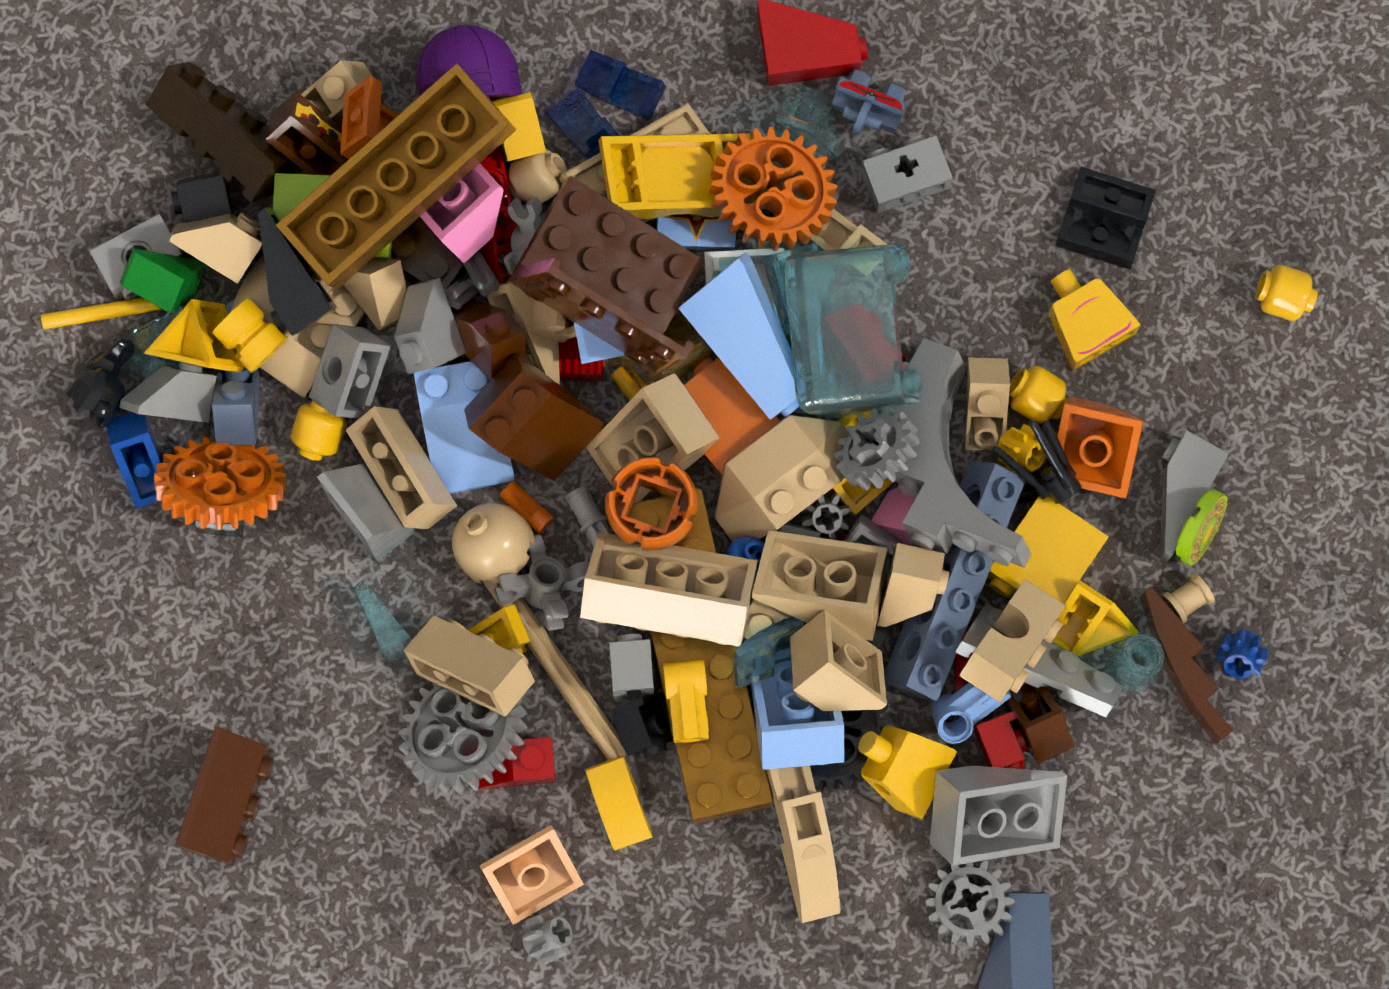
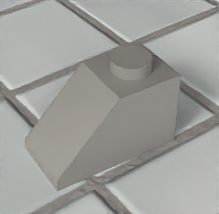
[394,278,467,374]
[119,362,217,423]

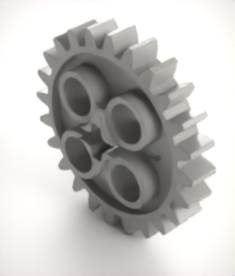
[398,682,527,794]

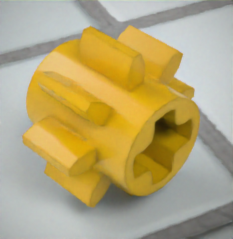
[998,424,1046,476]

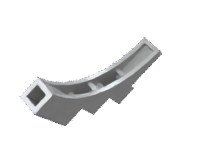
[881,338,1031,568]

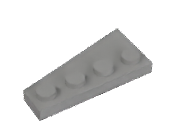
[955,603,1124,717]

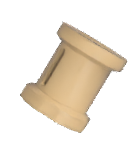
[1161,573,1215,624]

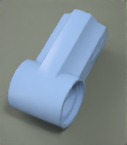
[931,683,1011,744]

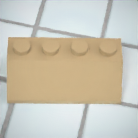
[580,532,758,646]

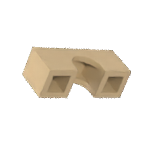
[959,579,1066,703]

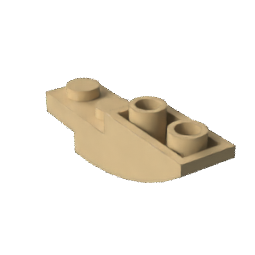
[766,765,840,923]

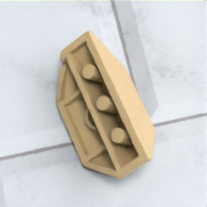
[714,415,849,542]

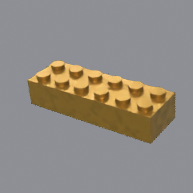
[276,63,516,290]

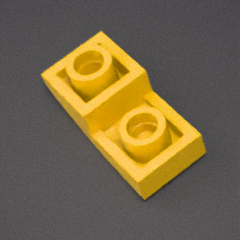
[586,755,652,851]

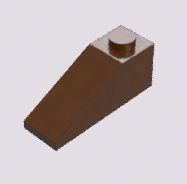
[451,299,526,380]

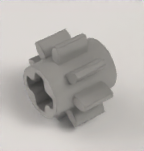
[801,492,851,540]
[522,910,573,964]

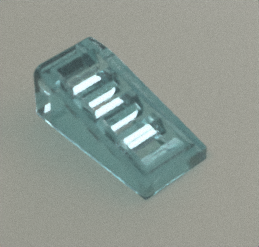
[355,581,412,663]

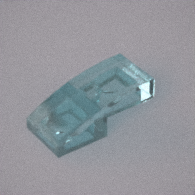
[734,617,804,688]

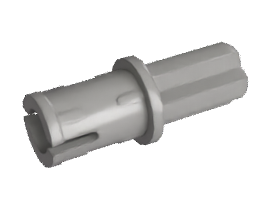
[565,486,612,548]

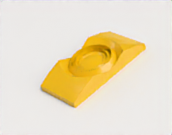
[599,133,757,220]

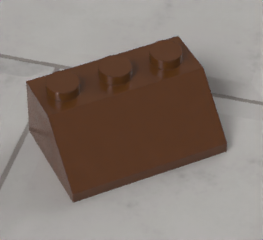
[176,727,274,866]

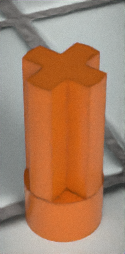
[499,480,555,535]

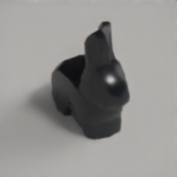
[66,338,135,428]

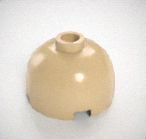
[452,502,535,584]

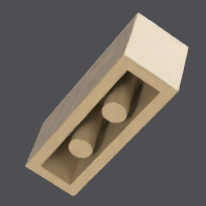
[346,406,457,529]
[404,615,535,717]

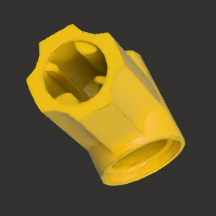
[663,659,709,743]

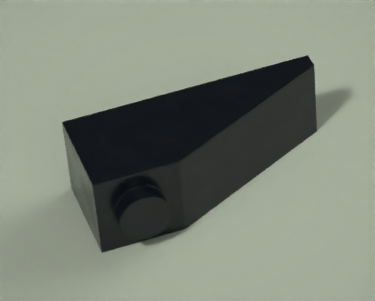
[258,208,337,336]

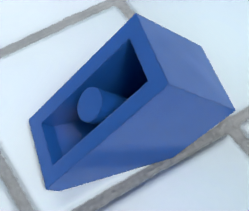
[106,412,163,509]

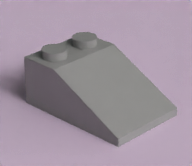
[317,463,415,561]
[929,765,1067,866]

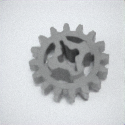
[834,407,920,491]
[926,860,1015,948]

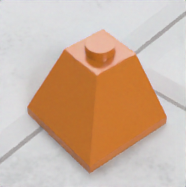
[1057,397,1144,499]

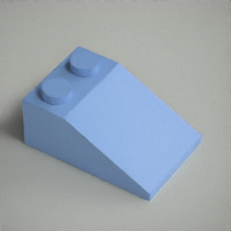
[414,361,515,494]
[748,649,844,770]

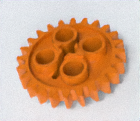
[708,127,838,251]
[154,436,286,530]

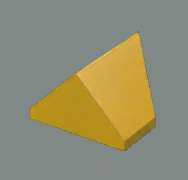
[143,299,244,372]
[1052,580,1140,656]

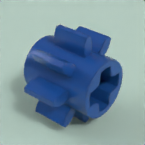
[1216,629,1269,680]

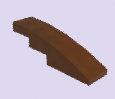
[1140,587,1233,745]

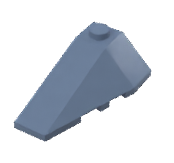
[978,893,1053,989]

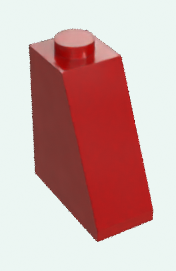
[757,0,868,86]

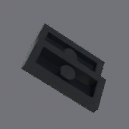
[1055,166,1156,269]

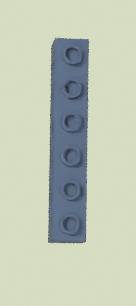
[884,461,1025,701]

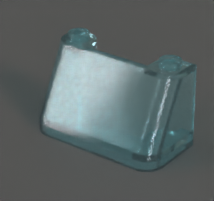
[785,244,922,418]

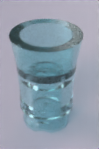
[1106,634,1164,693]

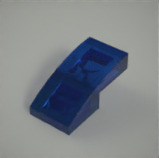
[575,50,666,120]
[546,88,619,160]

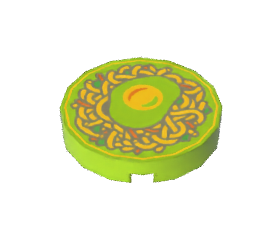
[1175,489,1228,567]

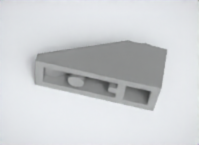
[1160,430,1229,563]

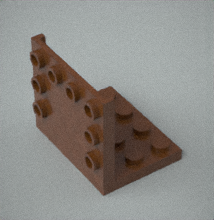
[508,176,704,366]

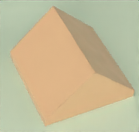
[479,825,584,925]

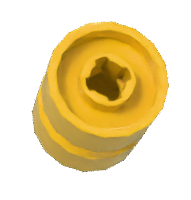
[212,297,288,374]

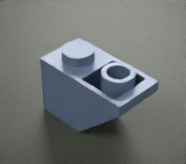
[212,367,260,445]

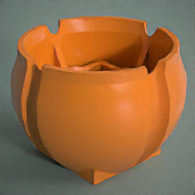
[605,457,698,551]

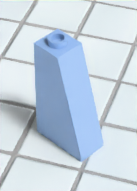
[678,252,807,420]

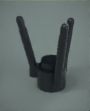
[993,420,1082,504]

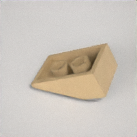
[586,373,720,503]
[752,530,887,641]

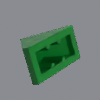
[120,248,207,313]

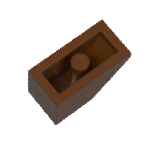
[1004,682,1074,764]

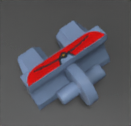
[831,69,906,135]

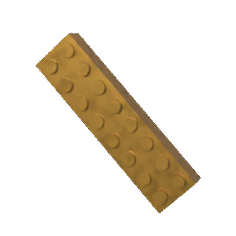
[629,489,773,824]

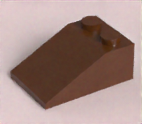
[464,352,607,481]

